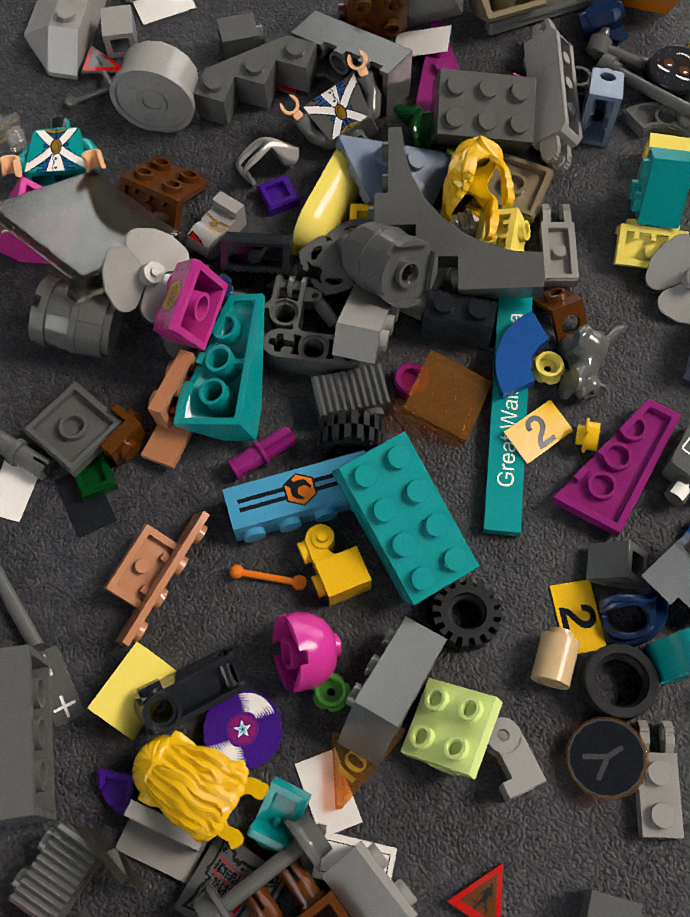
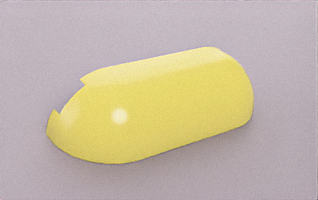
[293,149,360,256]

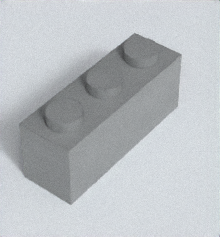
[332,283,400,364]

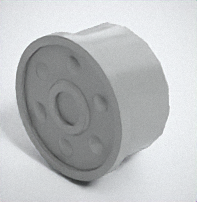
[110,41,199,133]

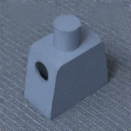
[579,67,624,148]

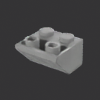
[322,840,418,917]

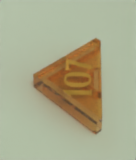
[331,728,405,810]

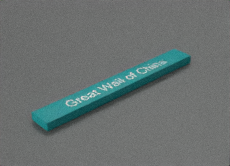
[482,297,533,537]

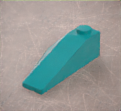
[173,293,265,441]

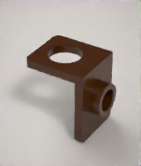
[532,287,587,344]

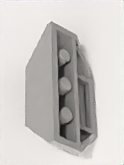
[24,0,107,80]

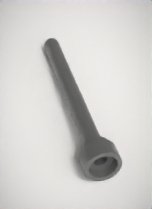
[596,52,690,119]

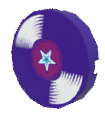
[203,689,283,770]

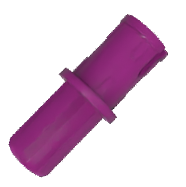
[226,427,296,480]

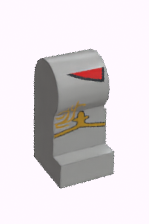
[186,191,247,260]
[486,717,547,802]

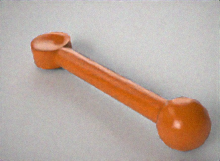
[230,564,307,591]

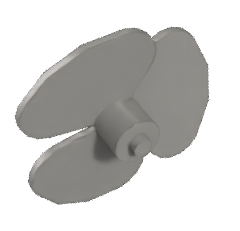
[101,228,189,323]
[645,234,690,325]

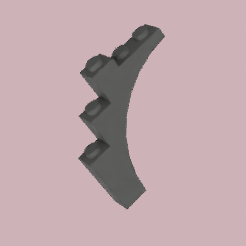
[368,127,544,299]

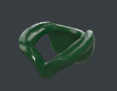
[393,104,437,150]

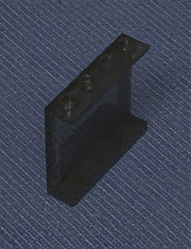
[0,170,180,304]

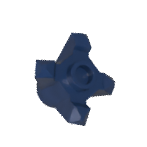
[578,0,628,42]

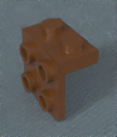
[337,0,409,37]

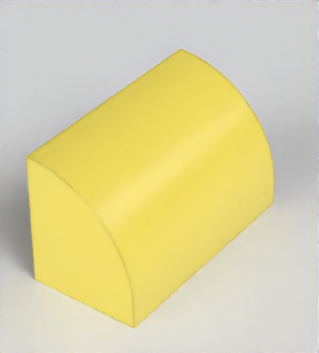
[88,642,176,740]

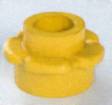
[575,418,601,453]

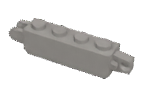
[523,18,583,173]

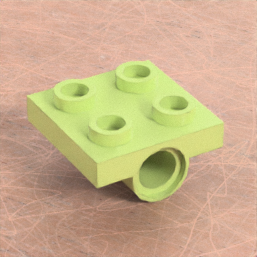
[400,678,503,780]

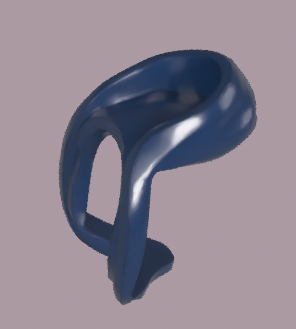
[598,583,671,647]

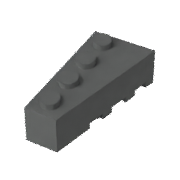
[291,11,413,117]

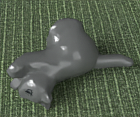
[557,324,626,400]

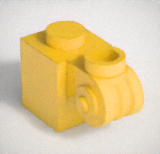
[297,524,372,606]

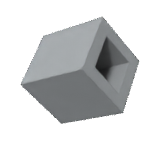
[100,5,138,59]

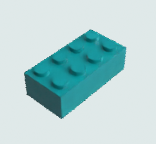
[331,431,479,605]

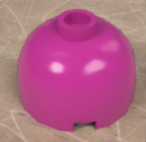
[272,612,342,693]

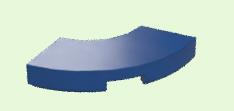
[494,311,549,399]

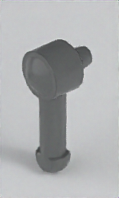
[585,26,648,72]

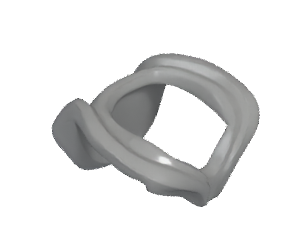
[236,137,299,186]

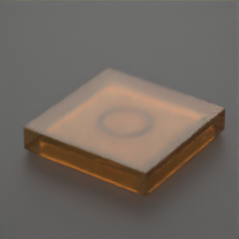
[401,350,492,444]

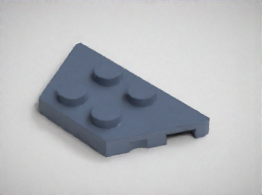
[336,135,452,206]

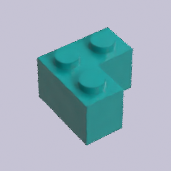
[627,147,690,229]

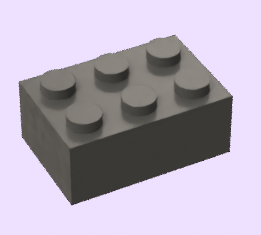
[429,68,537,154]

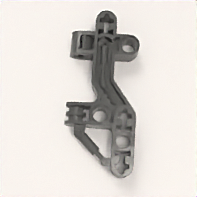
[136,264,364,377]

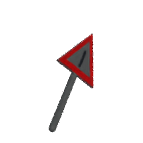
[81,45,121,90]

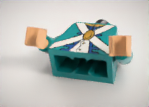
[0,117,106,191]

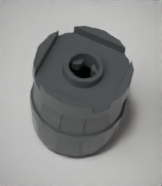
[341,221,438,309]
[28,276,124,358]

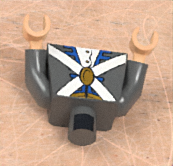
[280,50,382,150]

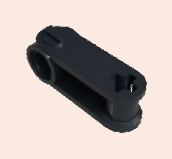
[133,645,253,736]

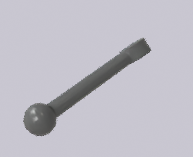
[65,86,110,110]

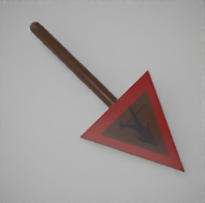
[446,862,503,917]

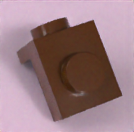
[101,403,147,468]

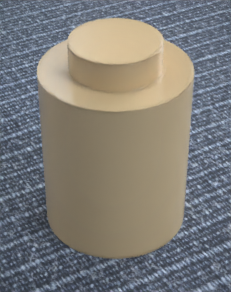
[531,627,580,690]

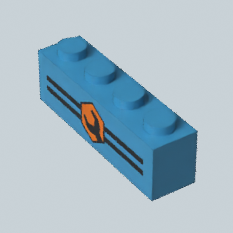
[222,450,365,542]

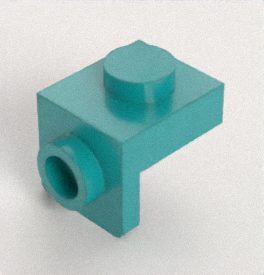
[247,776,312,851]

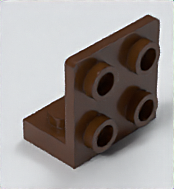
[116,157,209,236]

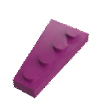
[551,399,681,537]

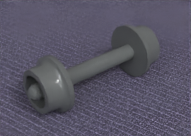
[192,813,333,917]

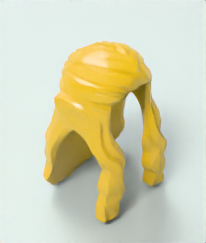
[440,135,515,241]
[132,730,269,850]

